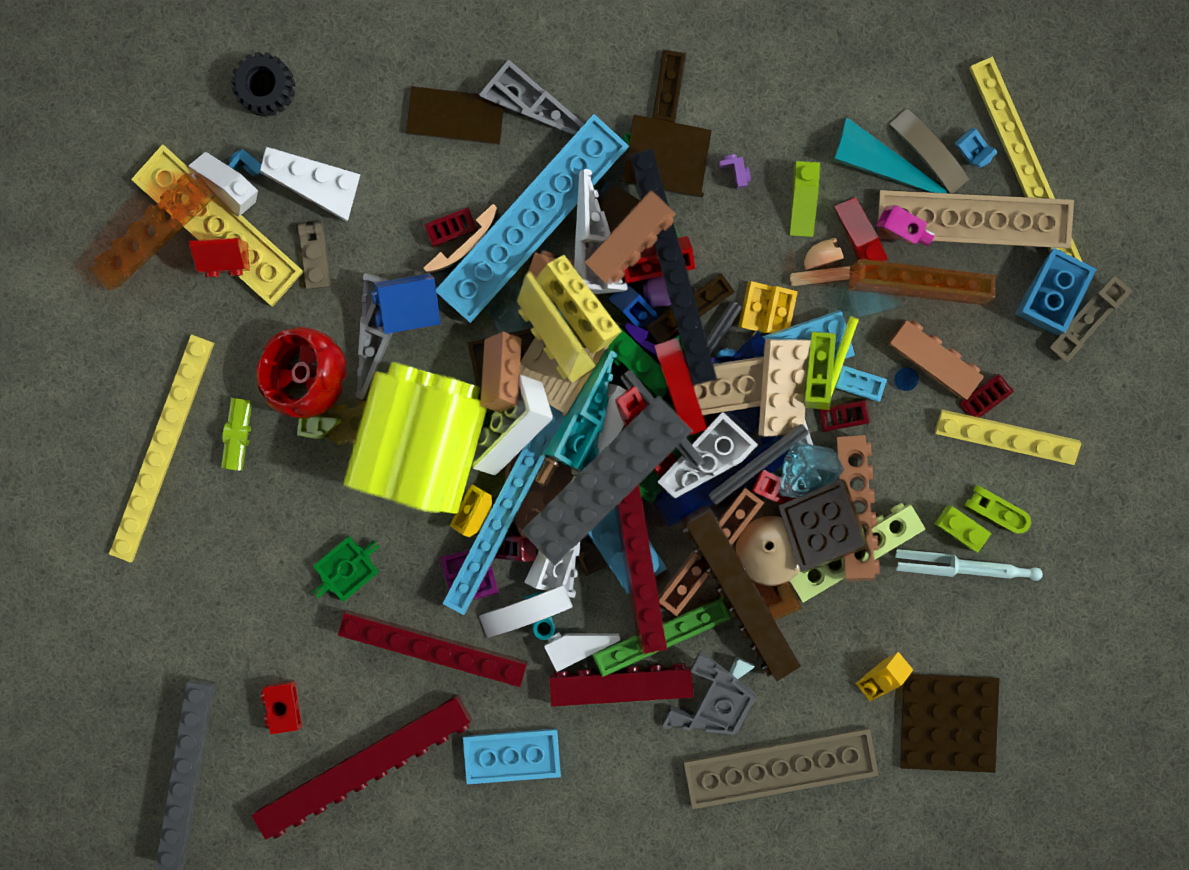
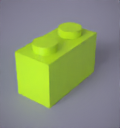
[934,505,992,553]

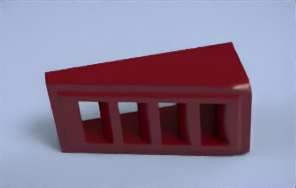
[424,207,477,248]
[959,374,1014,418]
[818,399,871,432]
[494,535,536,562]

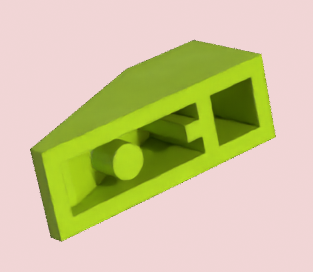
[790,161,820,237]
[805,332,836,410]

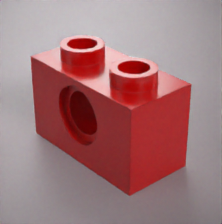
[261,680,302,735]

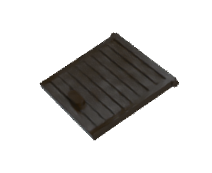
[620,114,712,197]

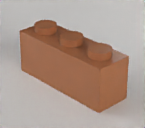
[481,332,521,412]

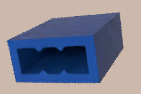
[371,273,441,334]

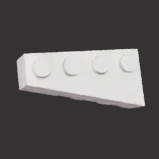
[260,147,360,222]
[472,375,553,476]

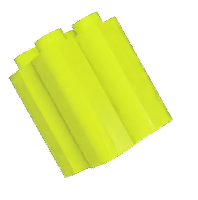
[343,362,488,514]

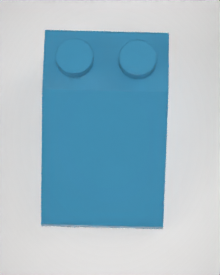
[1015,248,1096,336]

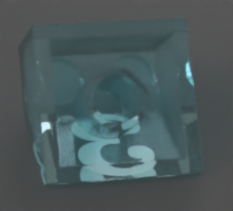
[780,442,844,498]

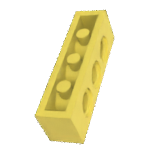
[536,255,621,354]

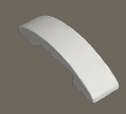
[479,585,573,638]

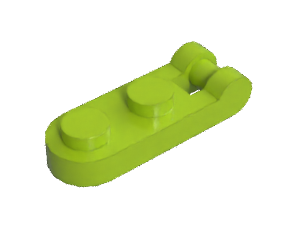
[965,485,1031,534]

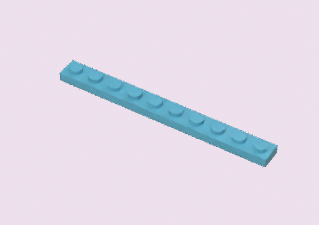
[443,405,565,615]

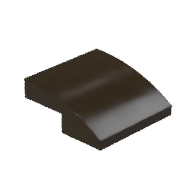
[597,181,641,234]

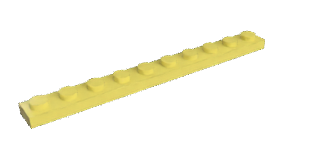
[969,56,1082,261]
[109,335,215,563]

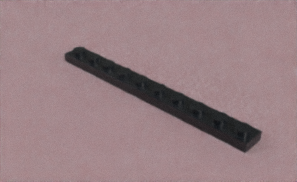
[629,149,717,386]

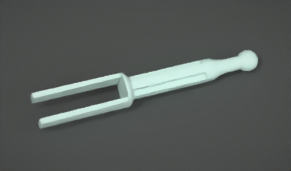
[895,549,1043,581]

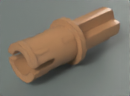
[535,456,561,486]

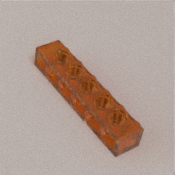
[90,173,217,290]

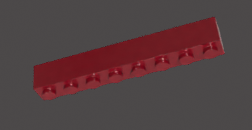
[615,484,667,654]
[337,610,528,687]

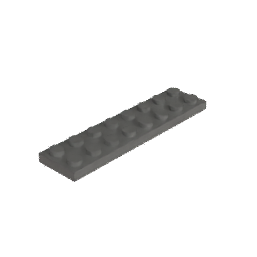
[522,396,693,566]

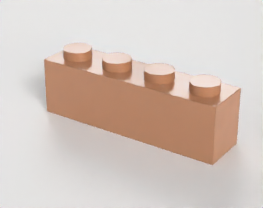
[585,191,676,285]
[887,320,984,400]

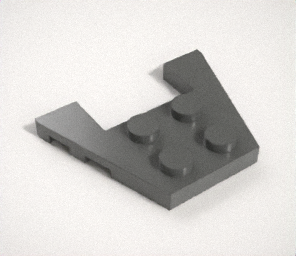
[662,650,756,735]

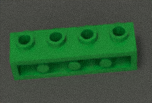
[607,324,669,399]

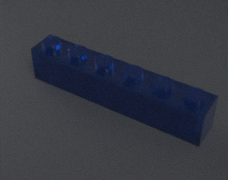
[655,436,794,527]

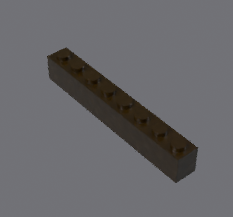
[680,504,801,681]

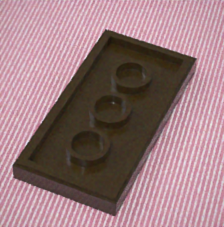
[406,86,504,145]

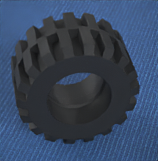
[231,52,296,117]

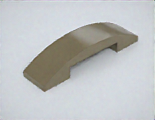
[889,109,969,194]
[1049,275,1132,363]

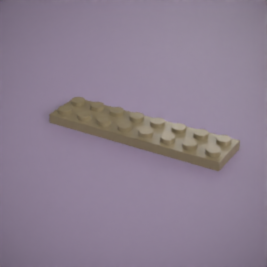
[684,727,879,809]

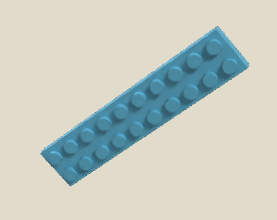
[436,114,629,323]

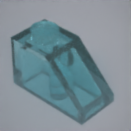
[845,282,901,318]

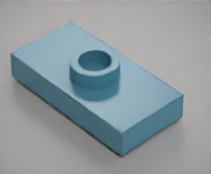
[835,366,887,402]

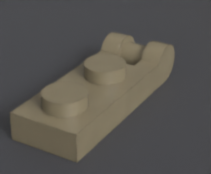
[298,221,331,289]

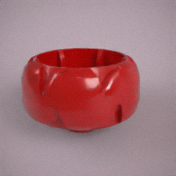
[256,327,347,419]

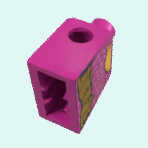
[875,205,935,247]

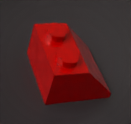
[189,238,250,278]

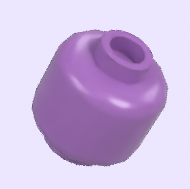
[643,276,671,307]

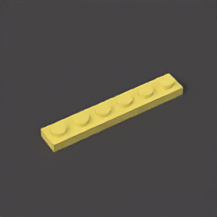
[935,409,1082,465]

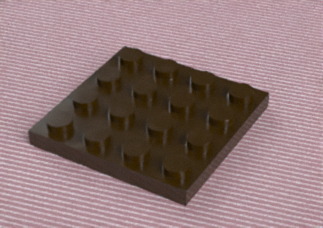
[900,674,1000,773]

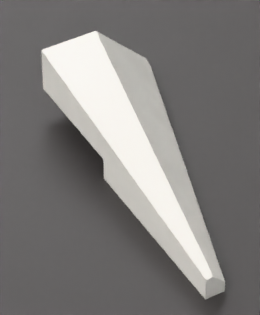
[574,169,627,294]
[524,476,580,598]

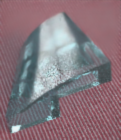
[486,283,529,333]

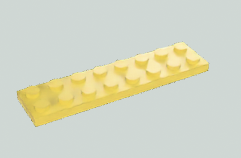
[131,144,304,306]

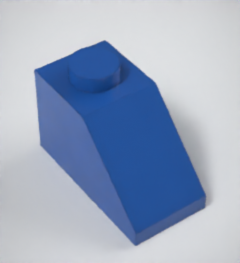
[609,282,659,330]

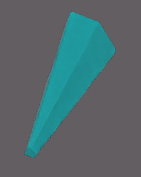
[833,118,947,194]
[544,349,617,472]

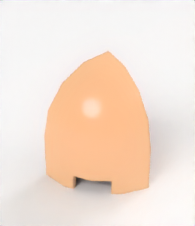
[804,238,844,271]

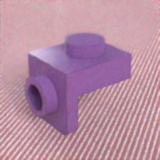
[718,154,751,189]

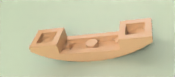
[424,204,498,273]

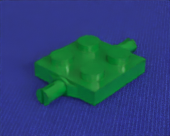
[312,536,380,602]

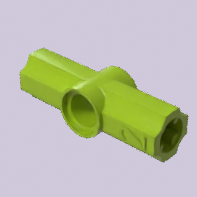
[221,398,253,471]

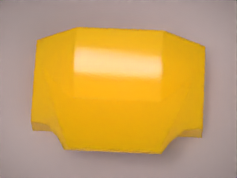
[450,484,492,537]

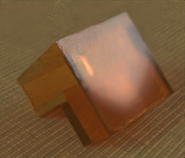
[767,581,802,620]

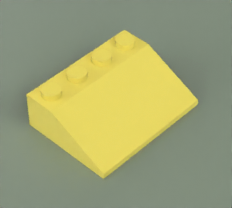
[517,273,596,383]

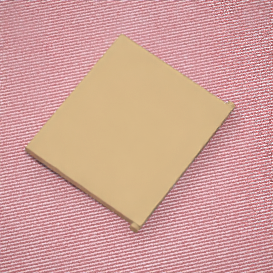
[520,321,609,417]

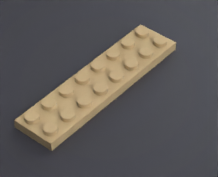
[877,190,1074,249]

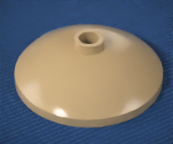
[736,516,800,586]

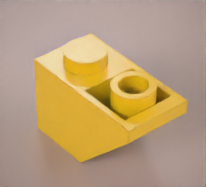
[855,652,913,702]

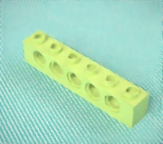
[789,503,926,603]

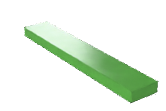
[592,597,731,677]

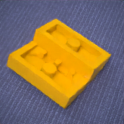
[738,281,798,334]

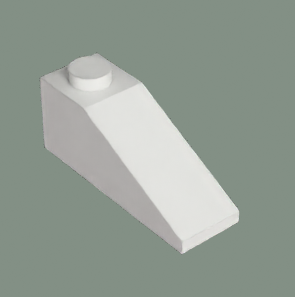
[188,152,258,216]
[544,632,621,671]

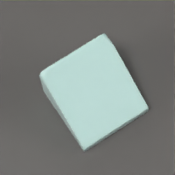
[729,657,755,679]

